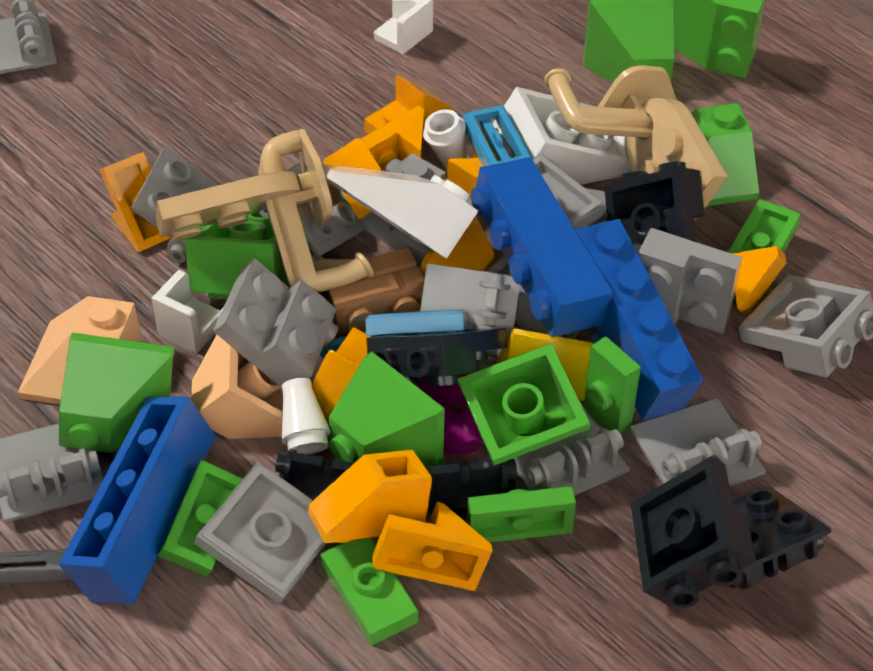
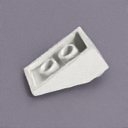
[493,87,632,185]
[322,164,478,259]

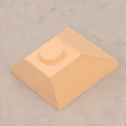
[18,296,142,405]
[191,335,283,439]

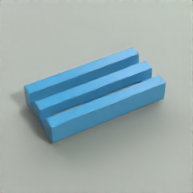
[462,105,532,167]
[365,309,467,335]

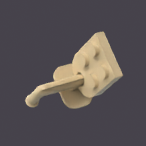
[544,65,728,220]
[156,128,374,293]

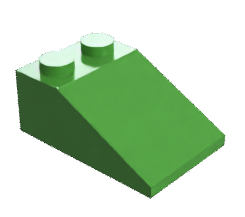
[673,0,766,78]
[185,212,309,299]

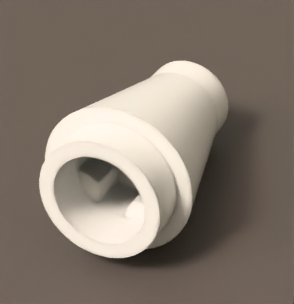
[423,109,467,172]
[282,378,331,455]

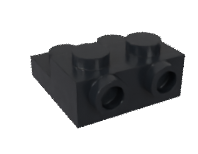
[604,161,705,246]
[366,328,507,386]
[631,456,756,608]

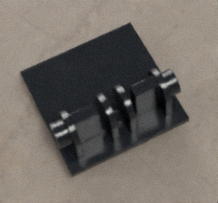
[728,486,831,590]

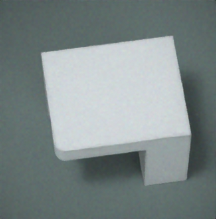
[374,0,433,55]
[151,270,221,354]

